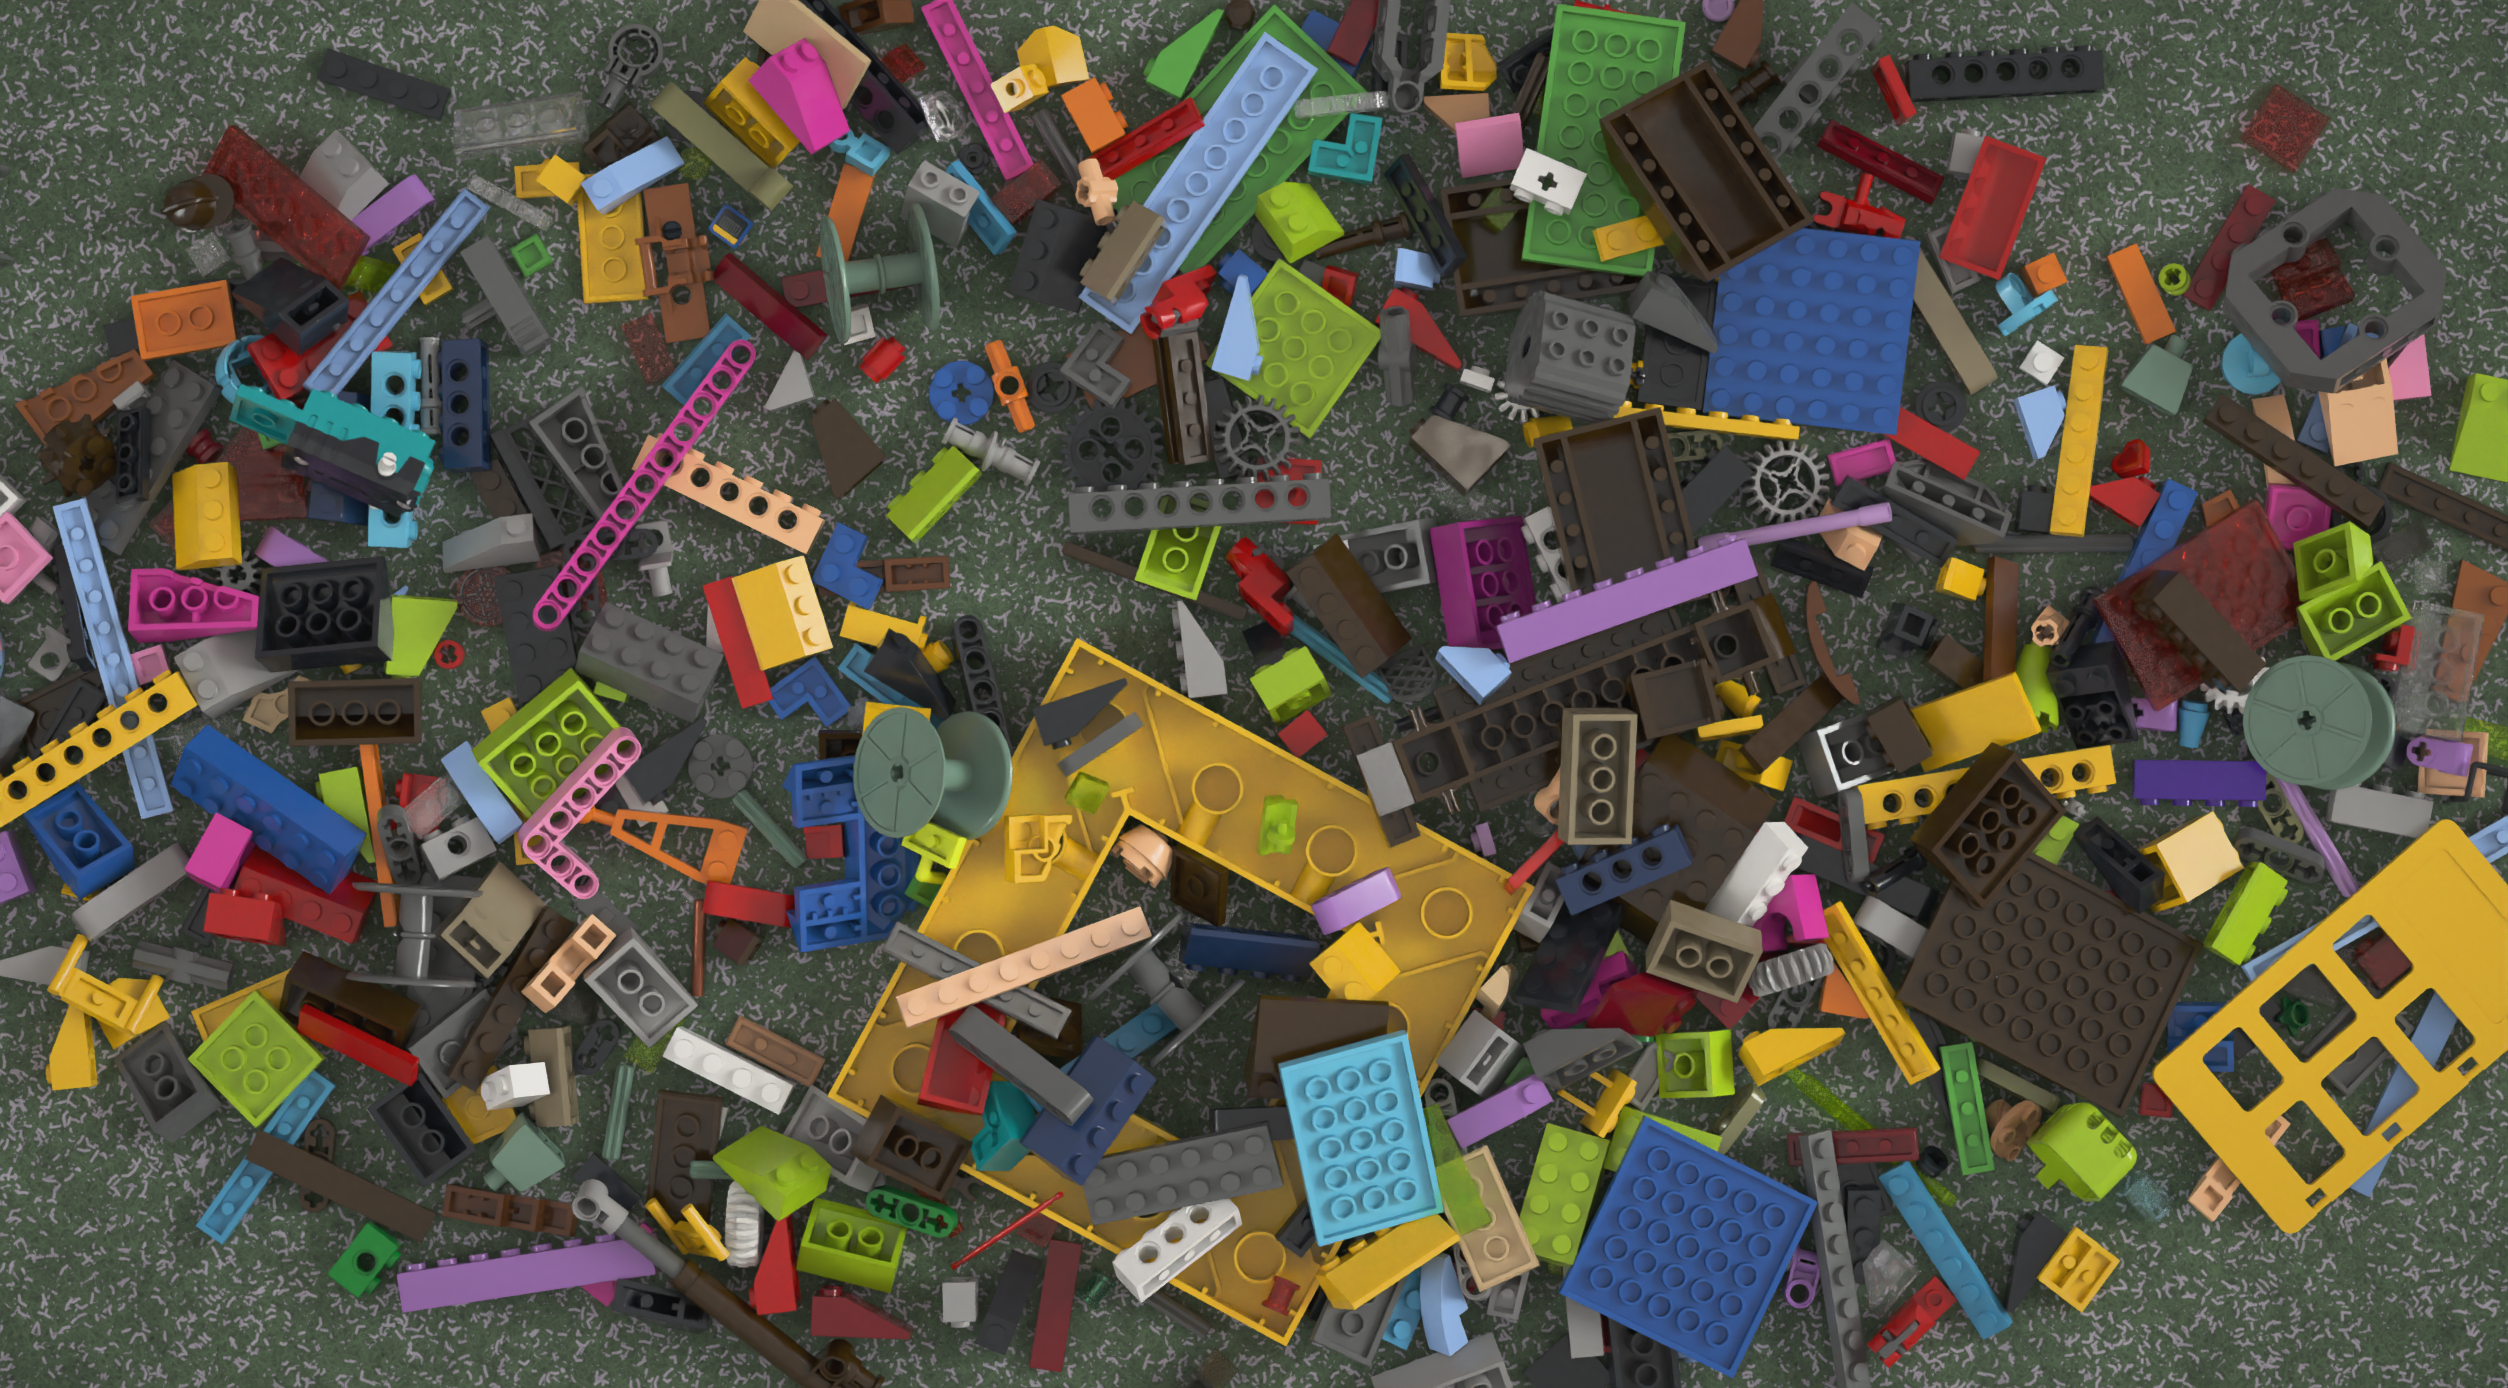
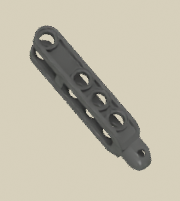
[1372,0,1451,115]

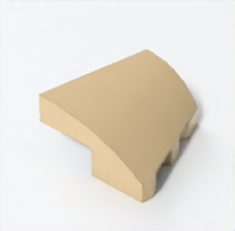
[1475,963,1517,1021]

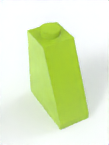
[384,594,458,679]

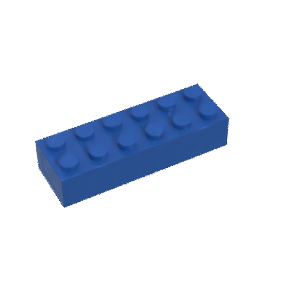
[171,724,367,895]

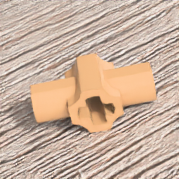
[1075,159,1118,226]

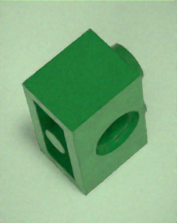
[328,1220,403,1298]

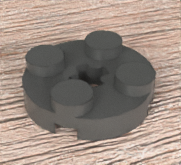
[688,734,754,798]

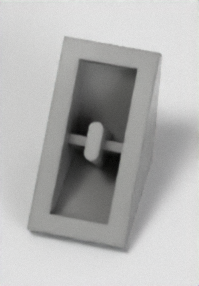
[764,351,816,413]

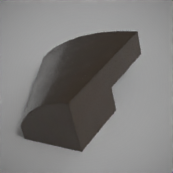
[581,101,662,170]

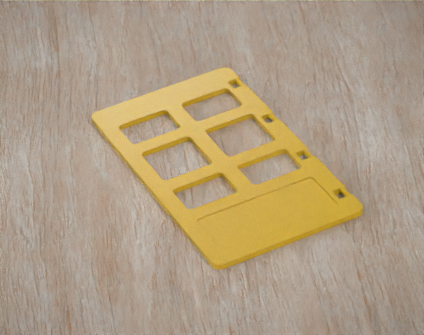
[2152,819,2508,1234]

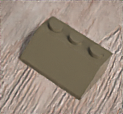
[1079,200,1168,306]
[524,1025,579,1127]

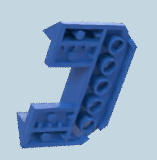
[782,755,920,952]

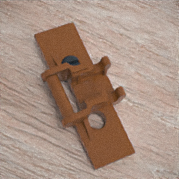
[635,183,714,343]

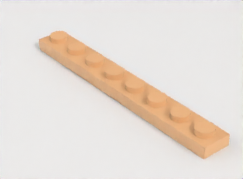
[895,906,1152,1029]

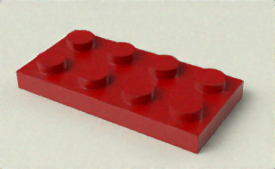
[247,290,393,400]

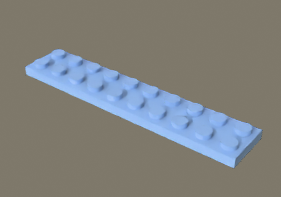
[1079,32,1318,335]

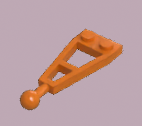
[578,805,748,884]

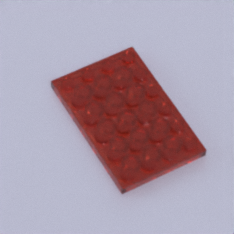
[2092,499,2309,711]

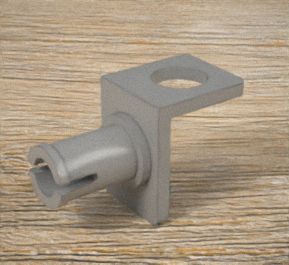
[635,520,674,597]
[28,623,71,683]

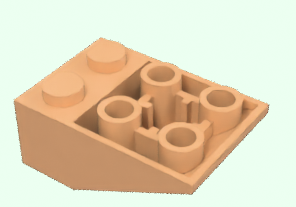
[2318,359,2398,467]

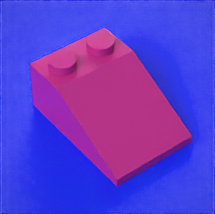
[748,38,850,155]

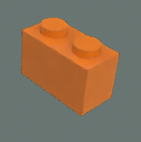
[1061,77,1129,155]

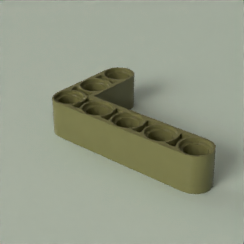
[649,81,793,211]

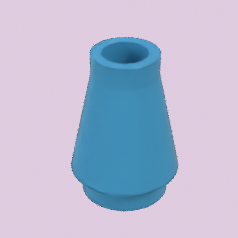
[2178,699,2210,748]

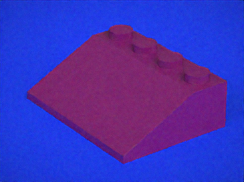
[1429,515,1536,651]

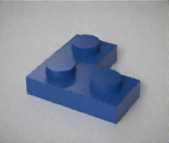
[811,522,884,609]
[768,656,854,728]

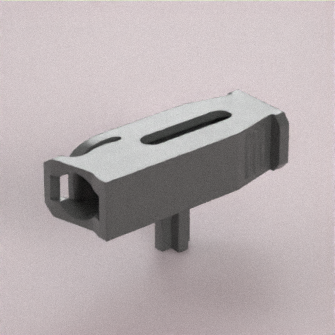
[460,235,554,358]

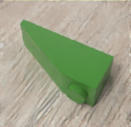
[1143,9,1224,102]

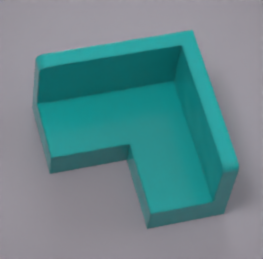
[1308,113,1383,186]
[971,1081,1036,1171]

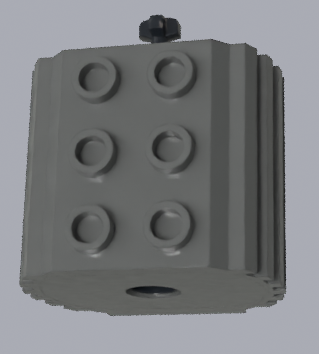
[1504,290,1646,424]

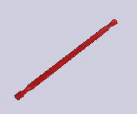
[951,1191,1064,1270]

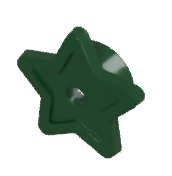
[2277,996,2309,1037]

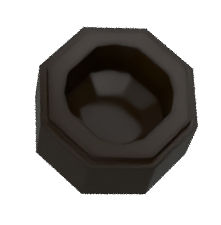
[1224,0,1256,31]

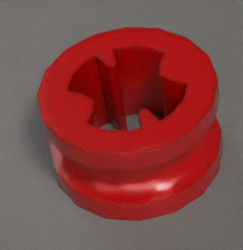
[434,640,465,669]

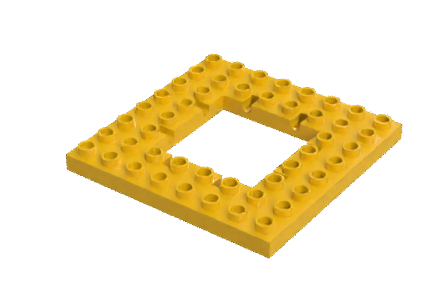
[827,638,1535,1346]

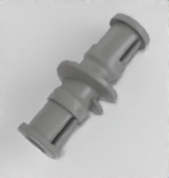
[941,417,1041,487]

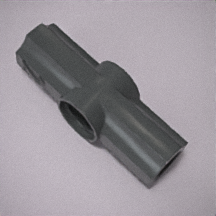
[1378,306,1417,406]
[133,940,235,991]

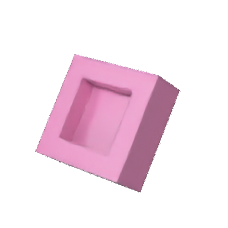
[130,644,173,685]

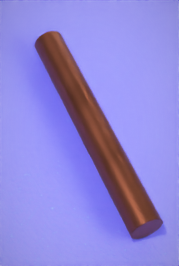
[691,899,707,996]

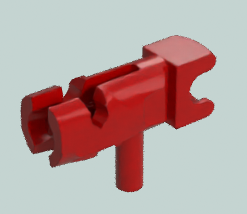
[1812,172,1906,239]

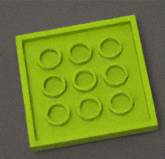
[1205,258,1381,438]

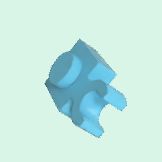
[829,128,891,177]

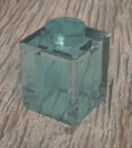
[2118,1170,2174,1223]

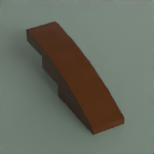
[816,556,950,597]
[442,1184,578,1237]

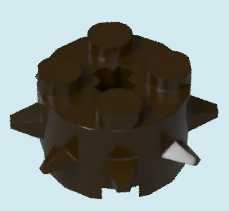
[37,414,117,497]

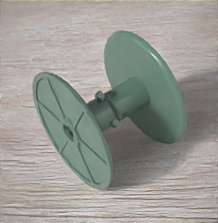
[820,203,940,344]
[2243,655,2396,790]
[853,707,1013,840]

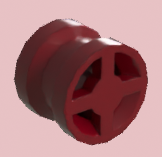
[185,428,225,464]

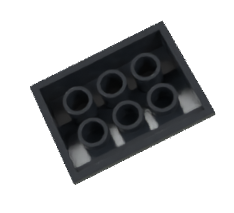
[255,556,394,673]

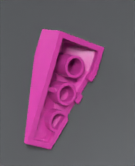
[128,568,259,643]

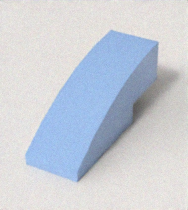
[441,741,524,844]
[1420,1252,1468,1356]

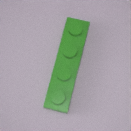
[1939,1041,1995,1176]

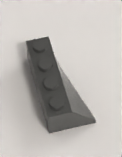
[529,385,632,532]

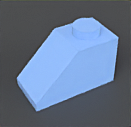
[1393,248,1440,291]
[2013,385,2067,461]
[1435,646,1511,705]

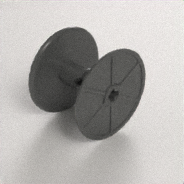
[345,882,483,987]
[1086,912,1246,1069]

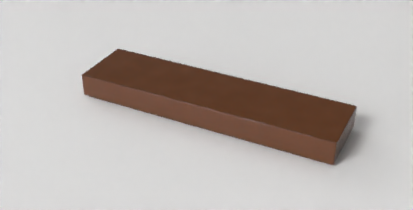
[1983,556,2019,682]

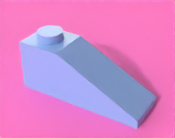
[581,136,685,215]
[1211,274,1263,381]

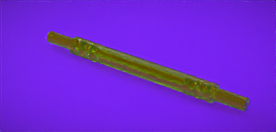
[1784,1067,1958,1208]

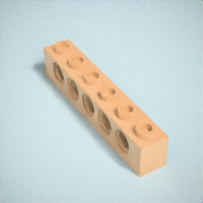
[632,433,825,555]

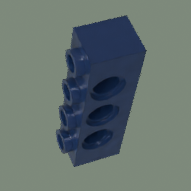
[437,338,491,473]
[1555,823,1694,916]

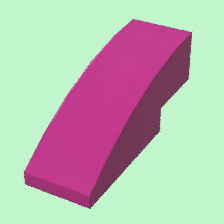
[1540,951,1638,1029]

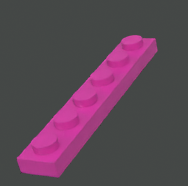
[921,0,1035,182]

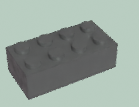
[575,602,724,723]

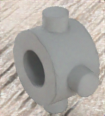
[2061,798,2086,817]

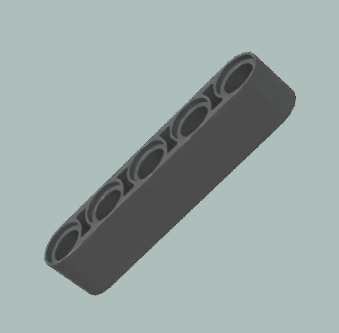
[948,1005,1093,1126]

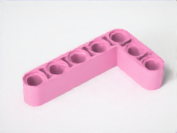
[518,727,641,899]

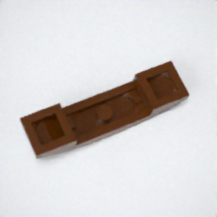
[1803,581,1861,705]

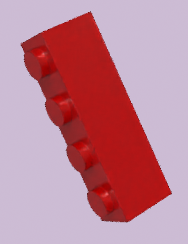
[233,844,378,944]

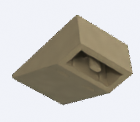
[433,861,546,979]

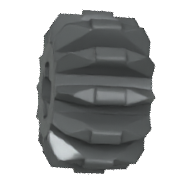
[212,549,265,596]

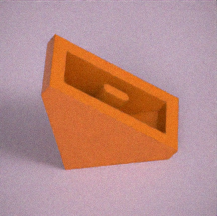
[1818,962,1869,1019]

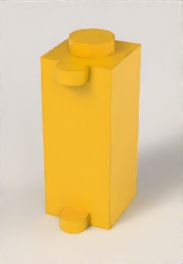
[840,601,929,652]

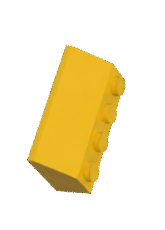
[1315,1214,1460,1310]

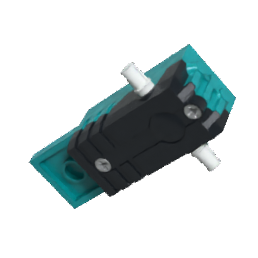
[229,384,435,518]

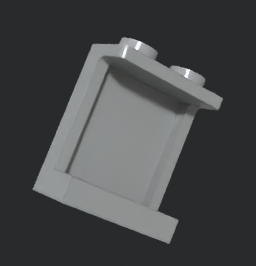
[900,161,979,248]

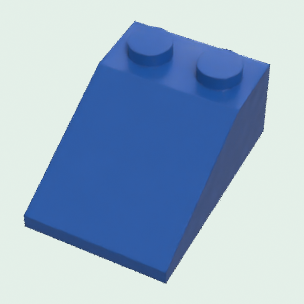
[23,783,135,900]

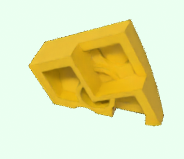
[1004,814,1072,883]

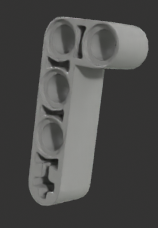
[71,842,190,946]

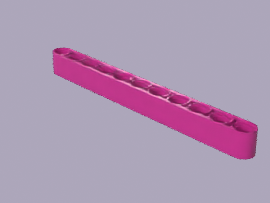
[532,340,756,632]

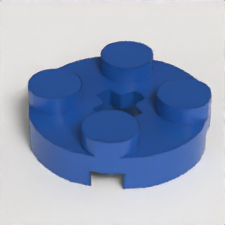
[929,361,994,426]

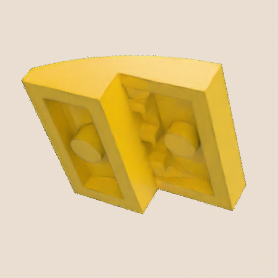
[2036,1226,2120,1312]

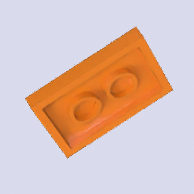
[131,280,239,361]

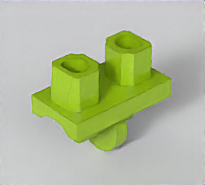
[1257,795,1298,856]

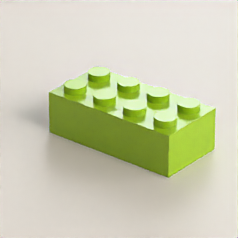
[1519,1123,1611,1268]

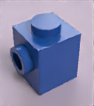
[1217,248,1268,296]

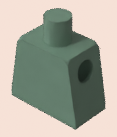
[2117,335,2193,417]
[483,1112,566,1192]

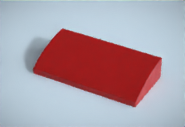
[1939,136,2047,280]
[917,1002,1006,1116]

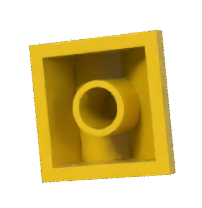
[1309,921,1401,1001]

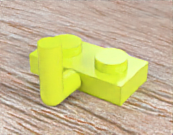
[901,821,967,885]

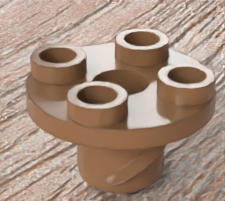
[1985,1099,2042,1161]

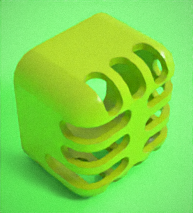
[2026,1102,2137,1202]

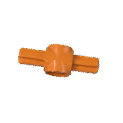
[985,340,1035,433]

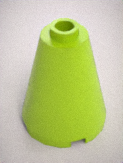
[2016,641,2059,733]

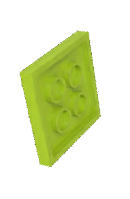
[188,989,326,1128]

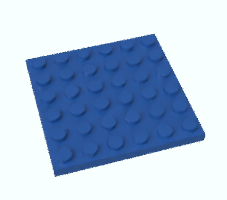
[1703,228,1921,435]
[1558,1115,1818,1378]

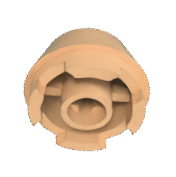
[1110,824,1173,888]

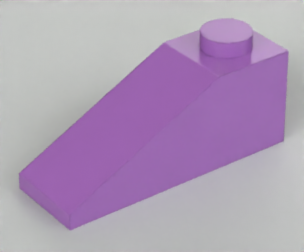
[1445,1073,1553,1149]

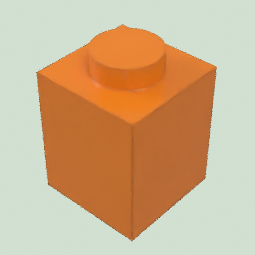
[2019,253,2068,298]

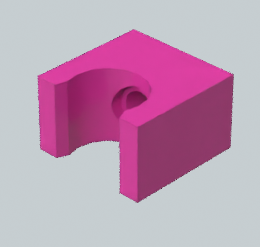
[184,813,256,894]
[1752,874,1829,953]

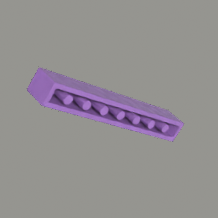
[1495,535,1758,663]
[397,1228,662,1313]

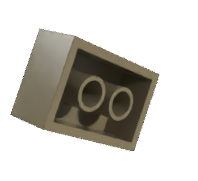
[1645,900,1763,1003]

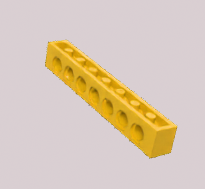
[0,669,198,828]
[1851,745,2116,830]

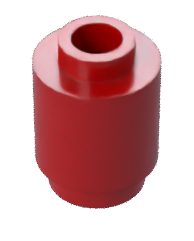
[858,336,906,384]

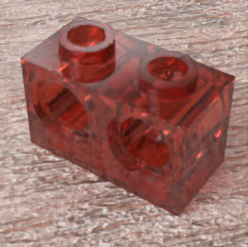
[991,158,1063,227]

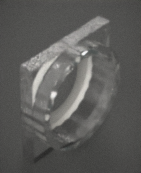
[918,90,967,142]

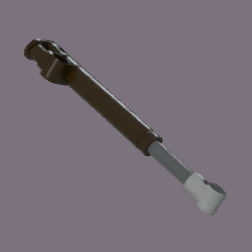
[572,1179,885,1388]

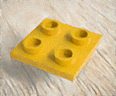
[1557,1068,1637,1138]

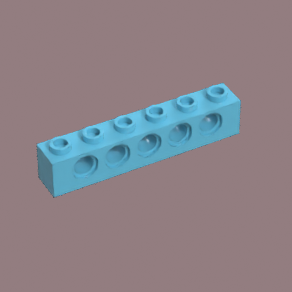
[368,350,422,548]

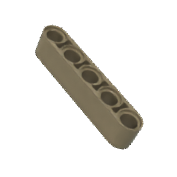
[1913,250,1998,396]

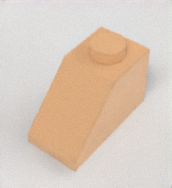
[1819,499,1884,571]

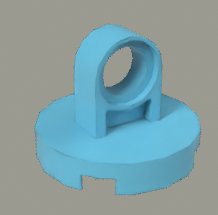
[1996,273,2058,337]
[2220,333,2281,396]

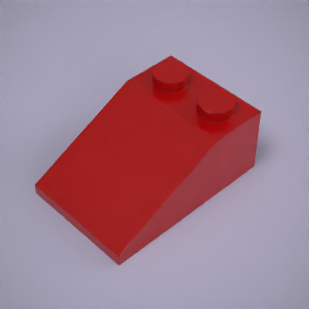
[203,888,286,947]
[749,1213,802,1315]

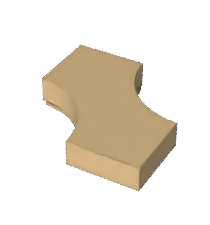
[243,675,312,734]

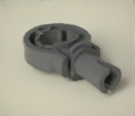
[595,24,664,113]

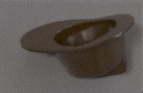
[160,174,235,233]

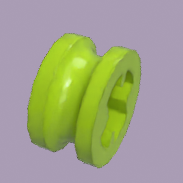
[2158,263,2191,296]

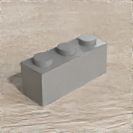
[2325,783,2434,839]

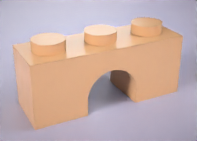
[521,914,616,1013]

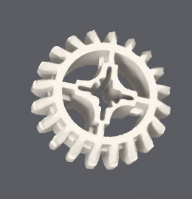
[725,1181,765,1268]

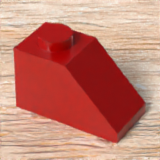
[2089,476,2161,528]

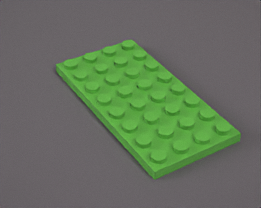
[1112,4,1368,274]
[1521,4,1686,278]

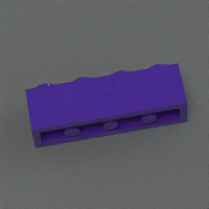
[2132,760,2266,807]

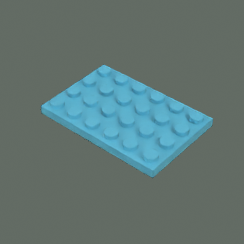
[1278,1030,1444,1247]

